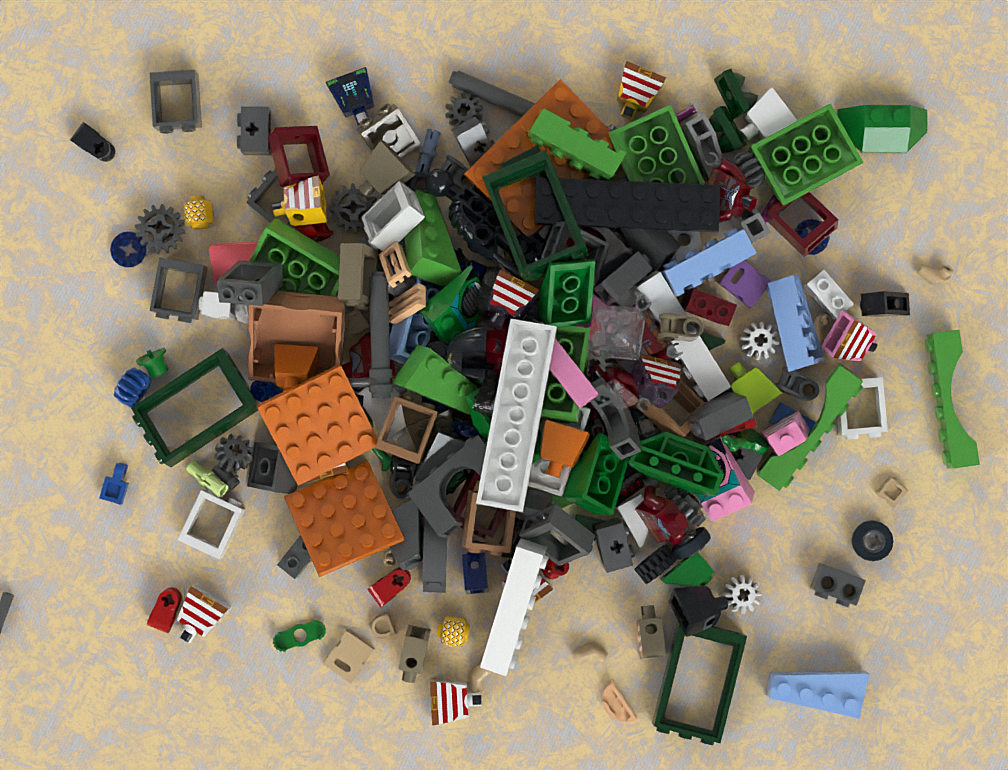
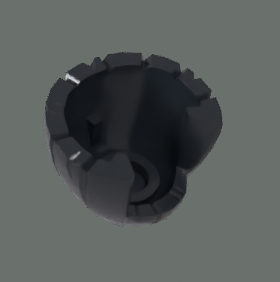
[446,326,487,379]

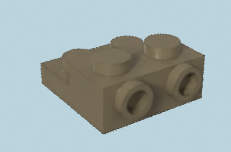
[357,104,421,158]

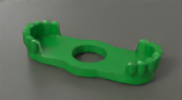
[273,620,326,652]

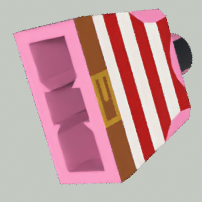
[821,310,877,361]
[761,410,810,456]

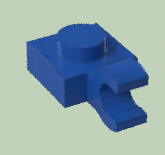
[99,463,129,505]

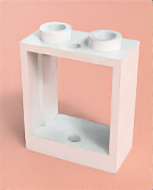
[362,181,425,251]
[836,377,888,440]
[178,489,245,559]

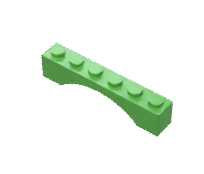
[925,330,980,469]
[757,363,863,491]

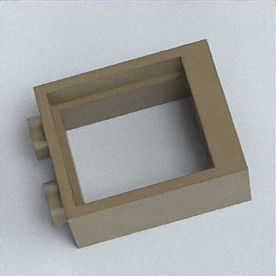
[338,243,379,309]

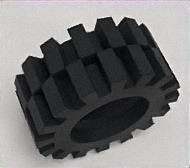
[634,544,678,584]

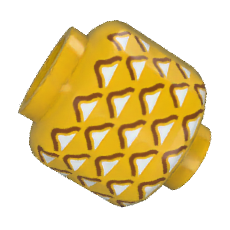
[183,196,214,230]
[436,616,470,647]

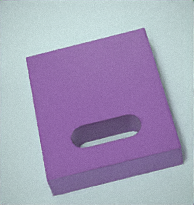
[718,260,772,308]

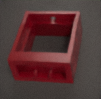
[268,126,330,187]
[767,192,839,257]
[680,288,737,326]
[452,469,507,539]

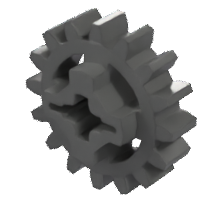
[329,183,377,233]
[135,204,185,254]
[664,485,706,527]

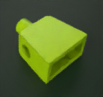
[729,361,782,414]

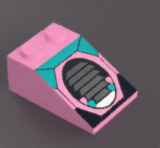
[697,436,755,522]

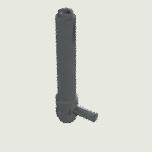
[449,70,535,117]
[349,272,393,398]

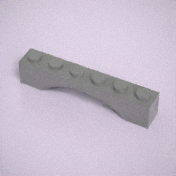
[681,113,770,244]

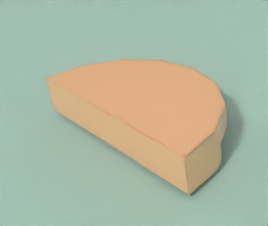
[602,680,638,722]

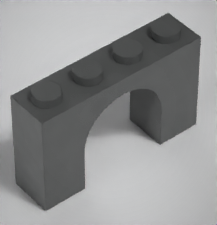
[408,435,487,539]

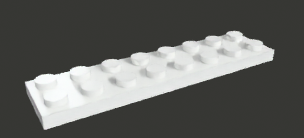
[476,319,557,512]

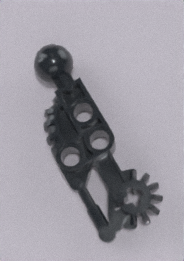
[425,169,546,282]

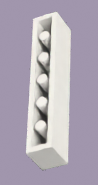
[634,270,731,401]
[480,538,549,676]

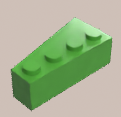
[527,108,626,180]
[405,189,462,287]
[392,345,479,416]

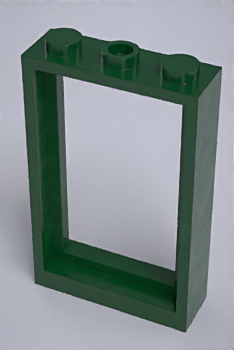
[482,150,589,281]
[131,348,260,467]
[652,620,747,745]

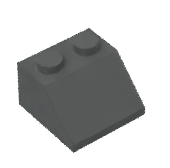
[247,442,298,494]

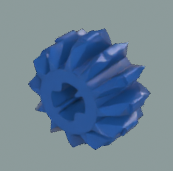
[114,367,151,407]

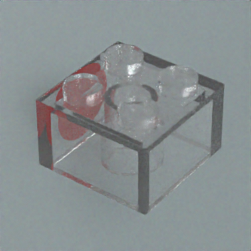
[587,305,646,360]

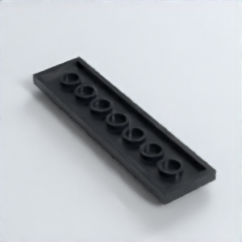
[534,177,720,232]

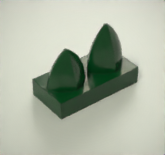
[714,69,758,119]
[708,106,747,153]

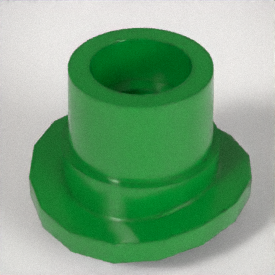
[136,348,169,378]

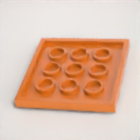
[256,364,378,486]
[284,461,404,577]

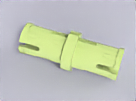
[186,460,228,497]

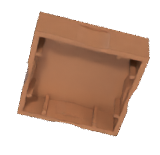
[248,291,346,383]

